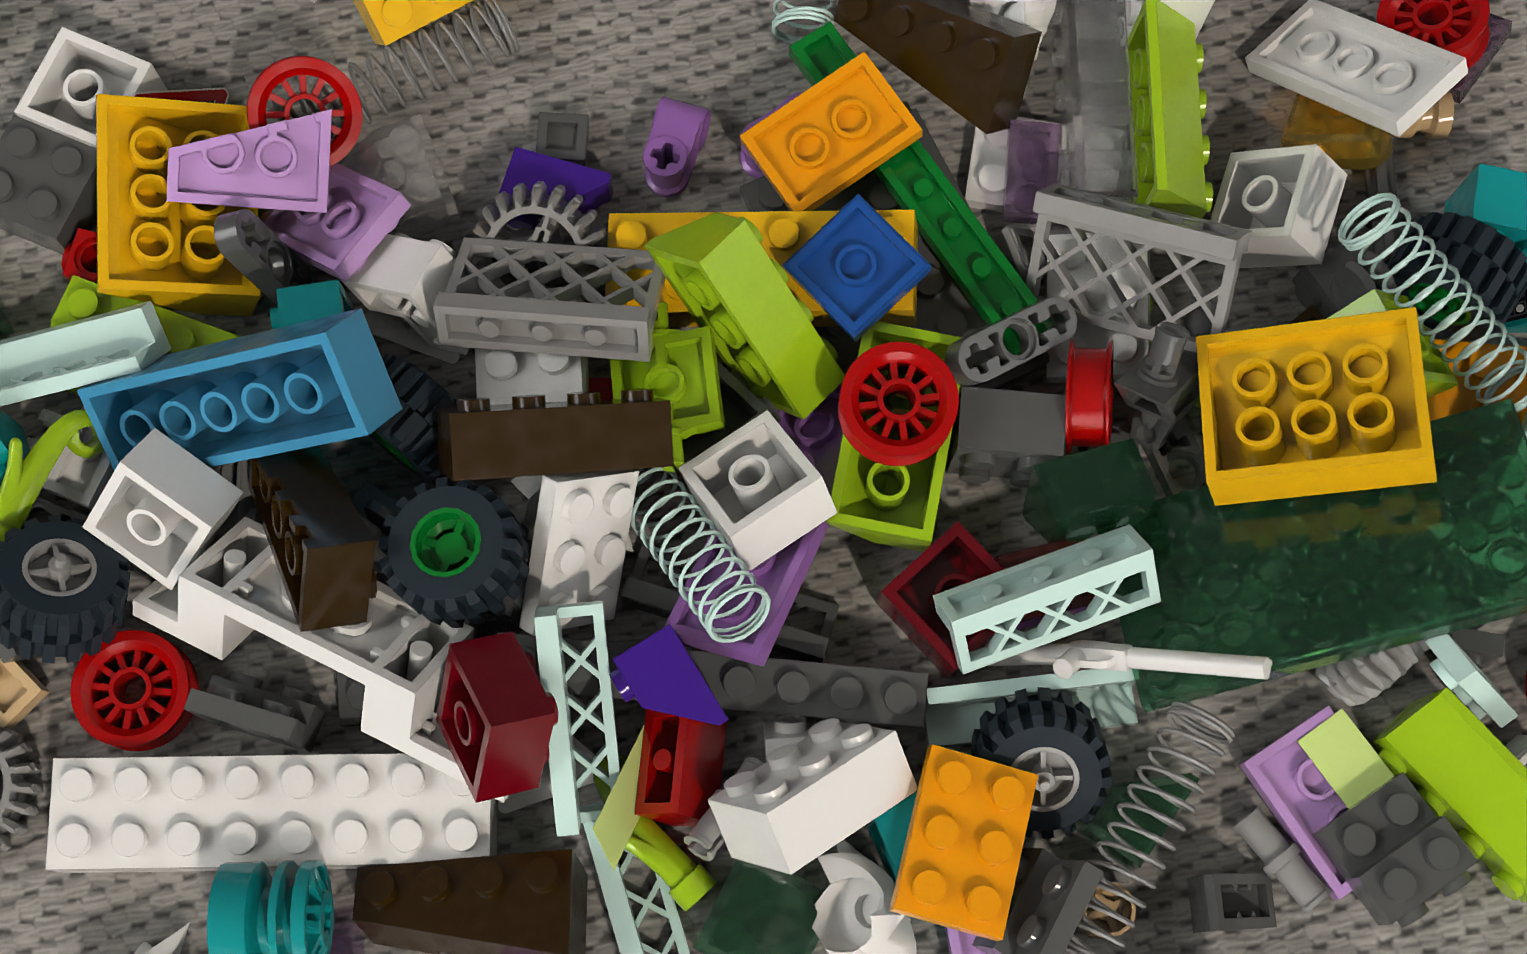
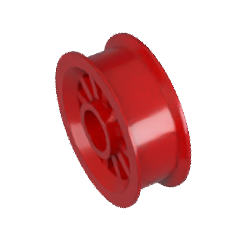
[1376,0,1490,69]
[246,56,363,167]
[1065,339,1114,455]
[838,342,959,466]
[70,630,199,751]

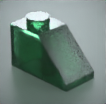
[1078,773,1200,870]

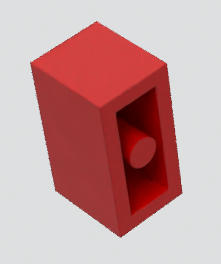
[635,709,727,826]

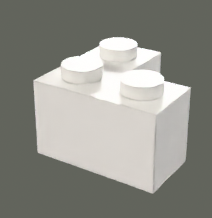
[342,232,486,355]

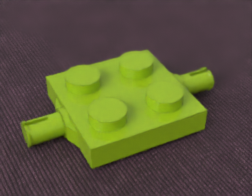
[609,302,725,472]

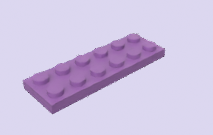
[665,385,843,667]

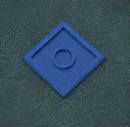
[782,194,932,342]

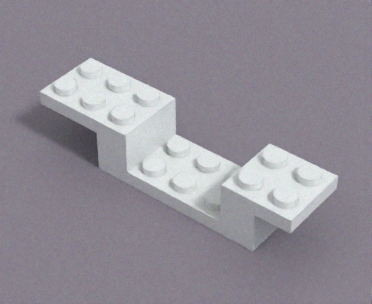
[133,517,509,803]

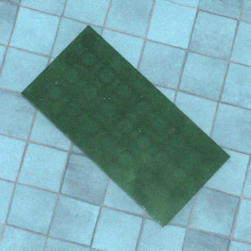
[1094,398,1527,713]

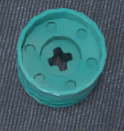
[207,860,334,954]

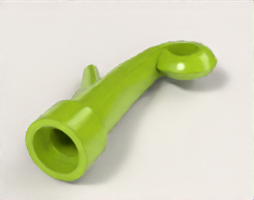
[0,410,104,542]
[593,753,717,912]

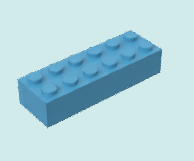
[77,308,403,471]

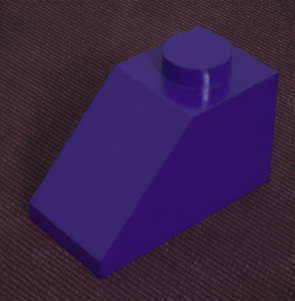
[499,146,613,230]
[609,624,729,726]

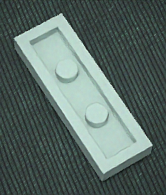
[1425,629,1519,728]

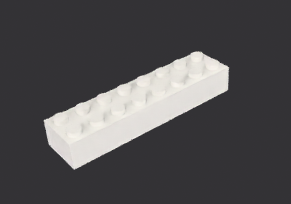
[45,753,498,873]

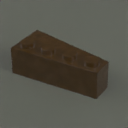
[834,0,1042,134]
[436,388,673,481]
[249,446,377,632]
[352,849,588,954]

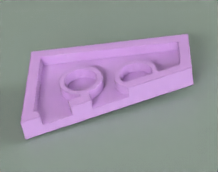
[166,109,332,213]

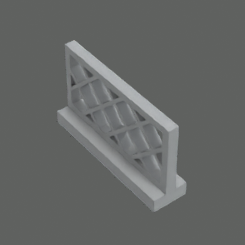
[1026,183,1252,353]
[433,237,665,362]

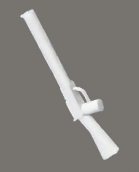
[985,640,1272,680]

